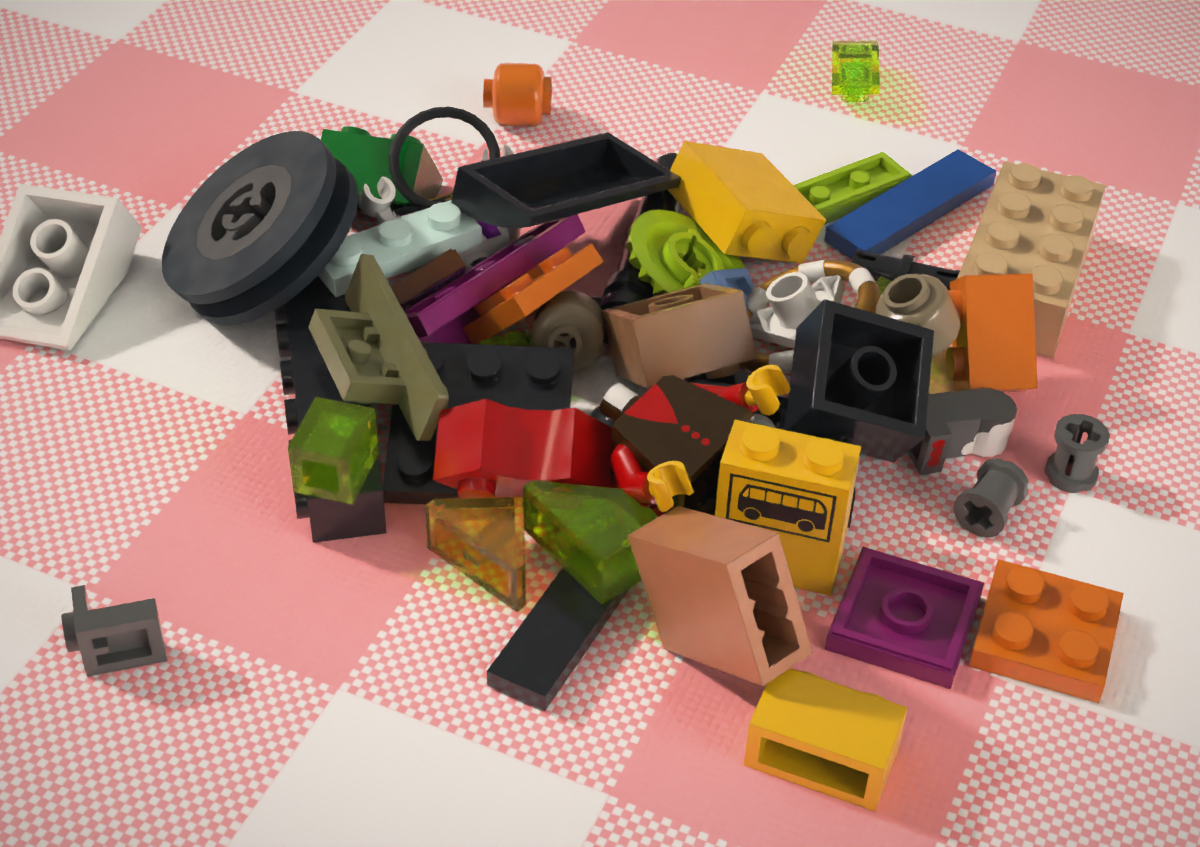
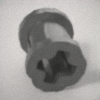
[1044,414,1110,493]
[953,458,1029,538]

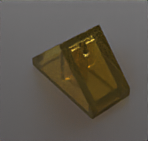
[425,497,526,612]

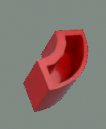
[433,399,611,511]

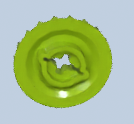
[624,210,746,295]

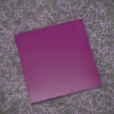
[825,547,985,689]

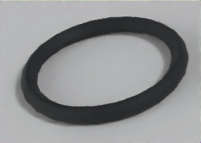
[388,106,500,210]

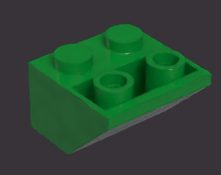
[321,126,443,215]

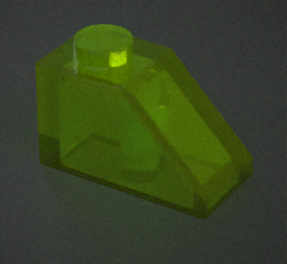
[523,480,658,604]

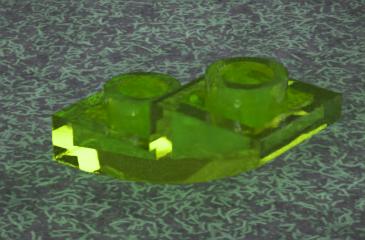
[832,40,880,102]

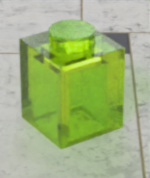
[288,397,379,505]

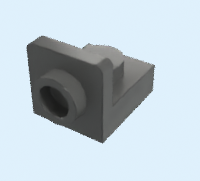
[61,585,167,677]

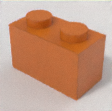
[945,273,1038,392]

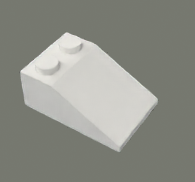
[0,183,142,351]

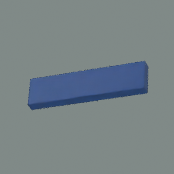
[824,149,997,259]

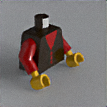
[599,365,791,513]

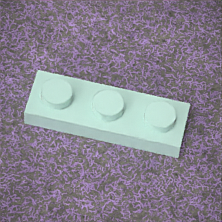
[318,200,482,297]

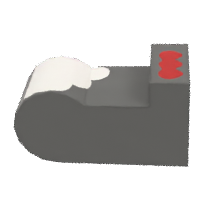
[907,388,1018,475]

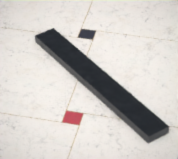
[487,370,751,711]

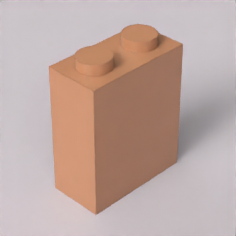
[628,506,813,686]

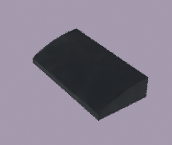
[451,132,681,228]

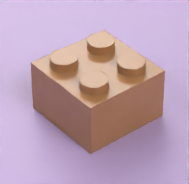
[601,283,757,389]

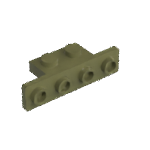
[308,254,449,441]

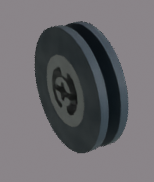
[161,131,358,326]

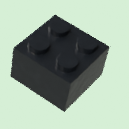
[784,299,934,463]

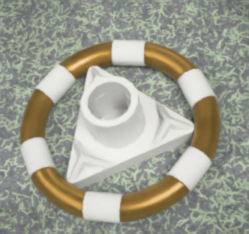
[739,259,879,374]

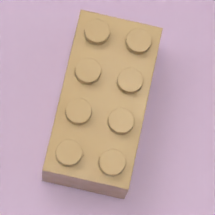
[957,161,1106,358]

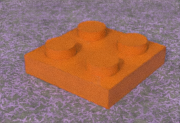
[462,243,604,344]
[969,559,1124,704]

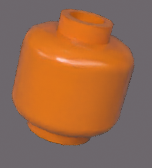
[483,62,552,127]

